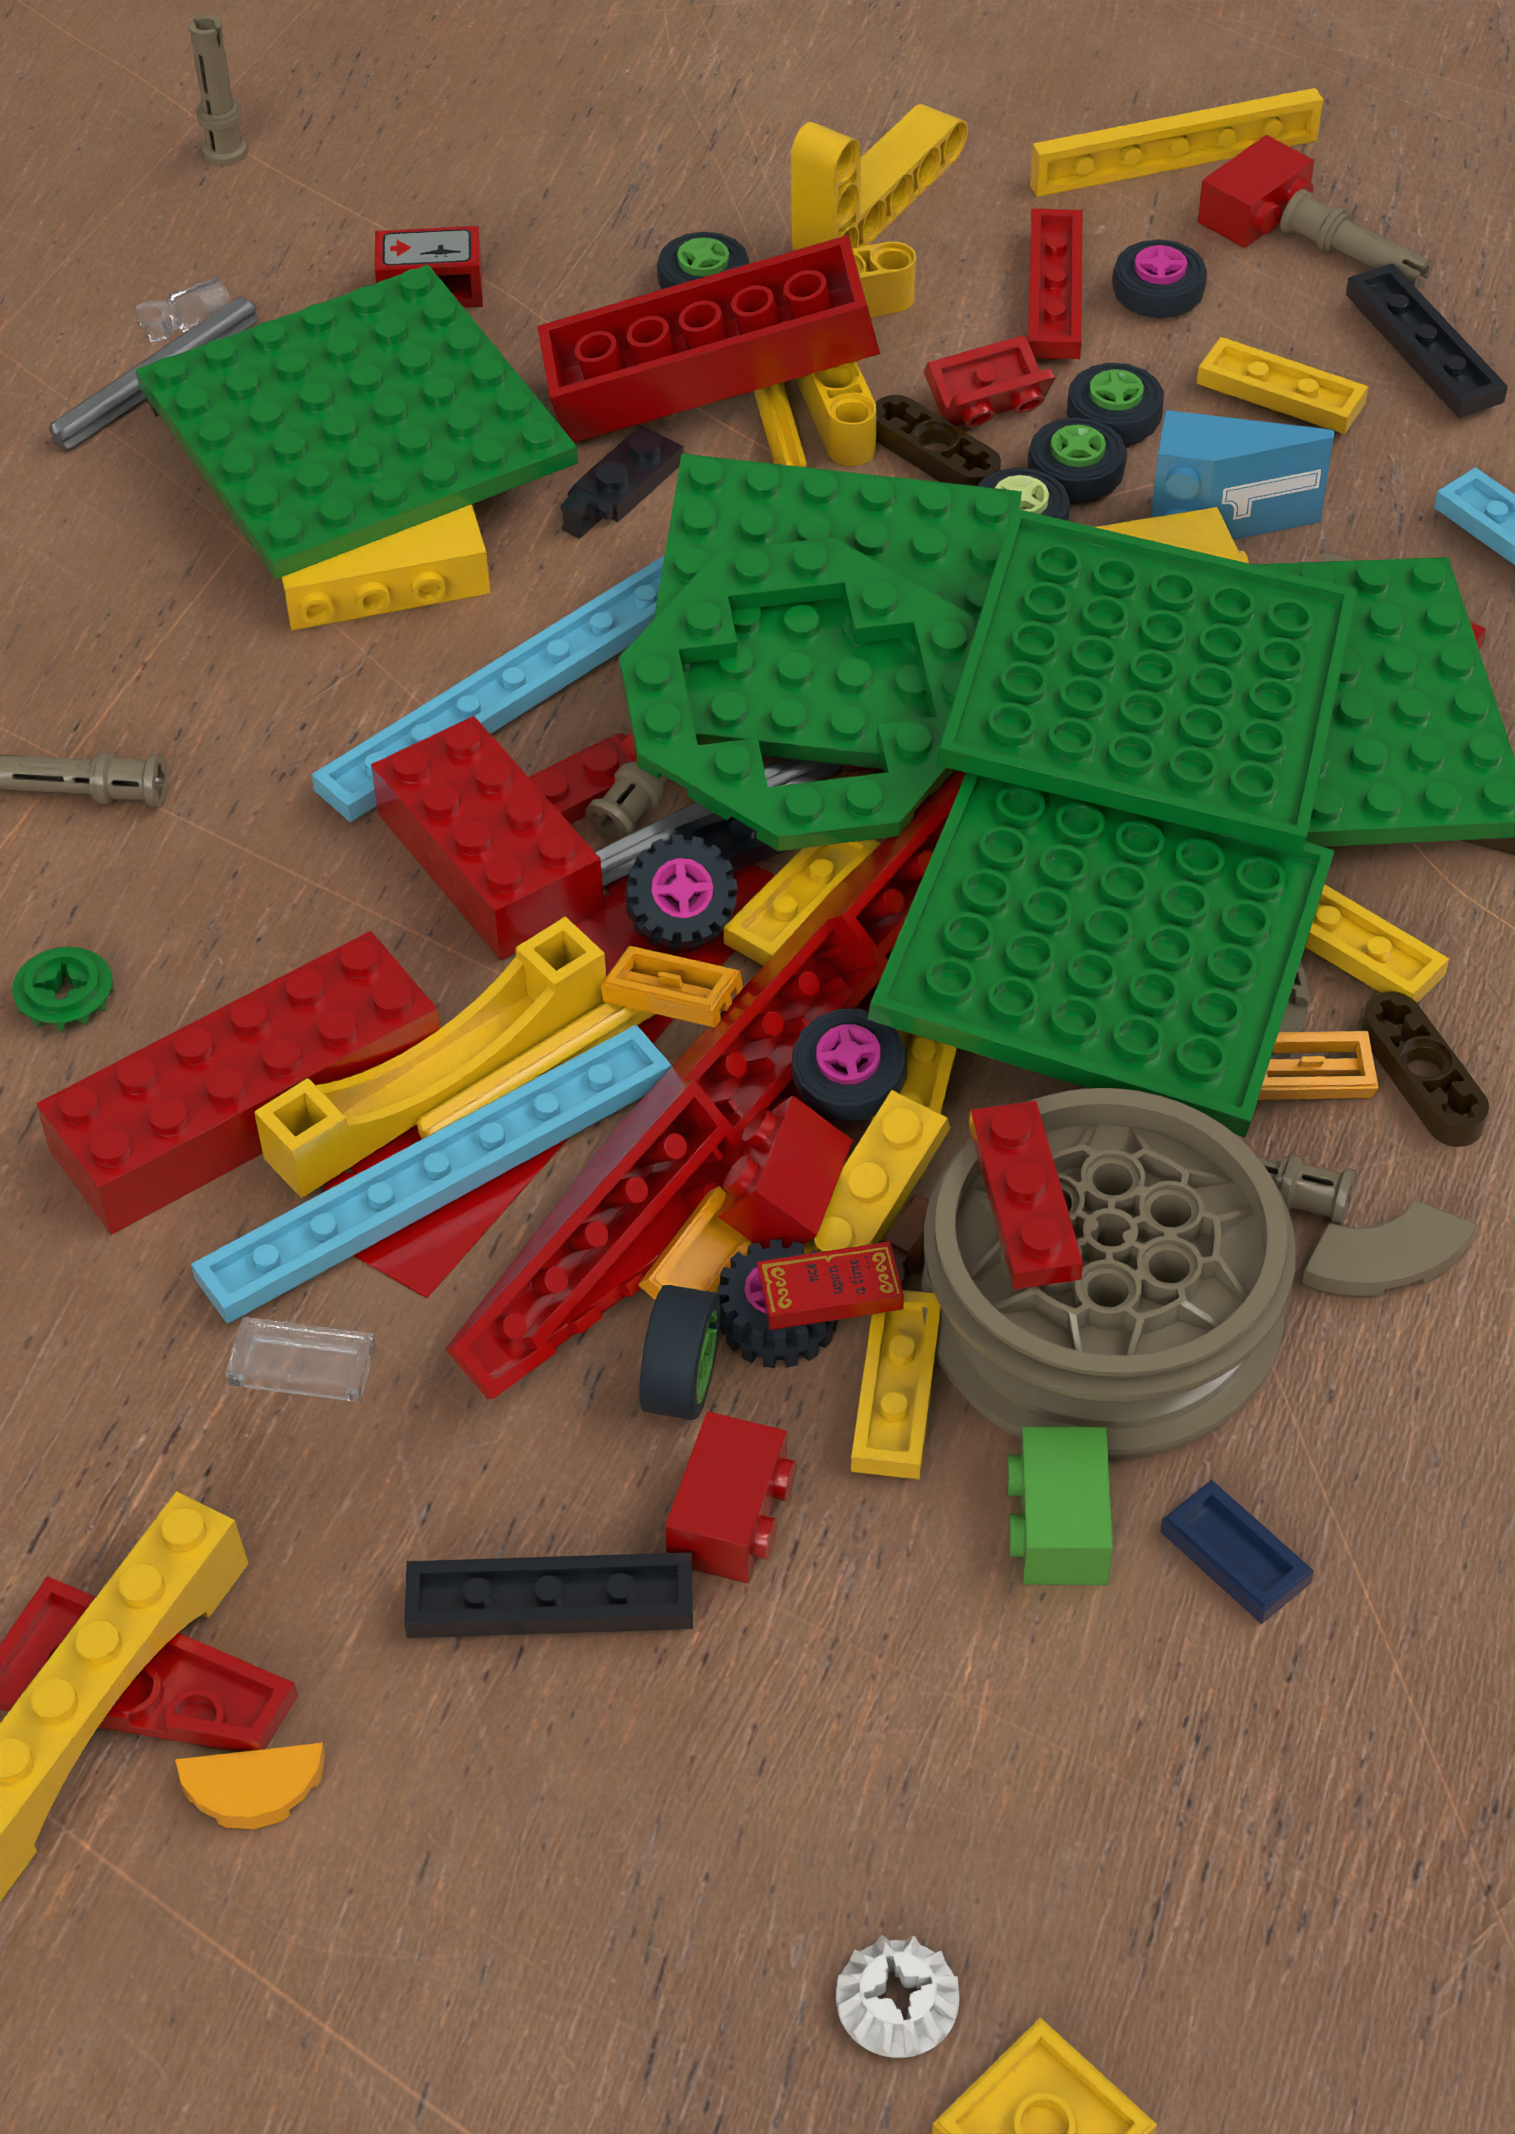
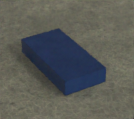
[1160,1479,1314,1624]

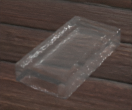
[226,1317,376,1402]

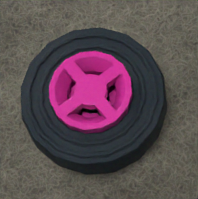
[1112,239,1207,318]
[792,1009,907,1121]

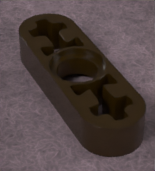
[875,395,1001,486]
[1361,992,1489,1147]

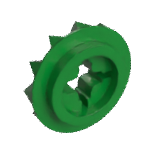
[12,947,115,1032]

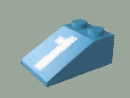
[1151,410,1335,540]

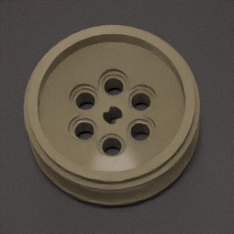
[921,1088,1296,1460]

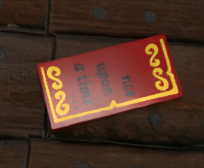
[757,1241,904,1330]

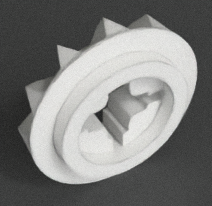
[836,1935,959,2058]

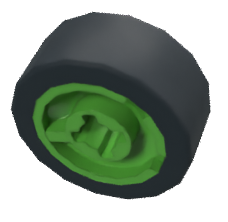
[639,1285,720,1420]

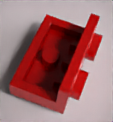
[923,335,1055,428]

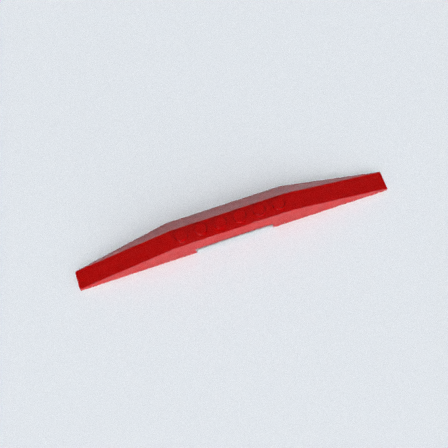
[445,770,966,1399]

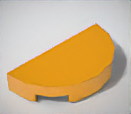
[175,1743,326,1830]

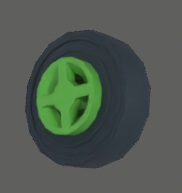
[657,232,750,290]
[1067,363,1164,445]
[1027,417,1127,502]

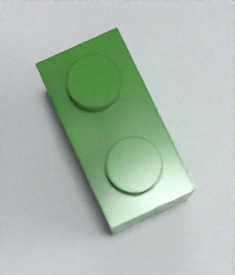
[1007,1426,1113,1585]

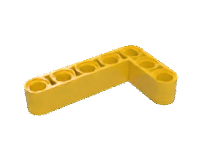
[791,104,968,251]
[795,242,916,466]

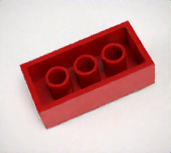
[371,716,604,961]

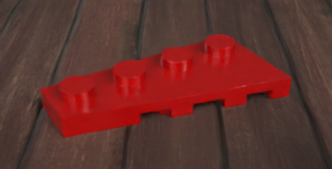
[0,1576,298,1752]

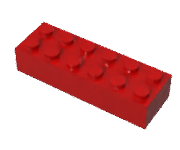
[537,235,880,442]
[36,930,440,1235]

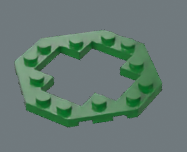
[619,537,975,851]

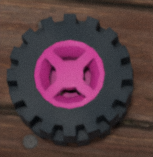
[625,835,738,953]
[718,1239,838,1368]

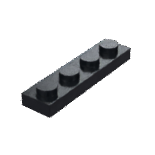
[1345,263,1508,418]
[404,1552,694,1638]

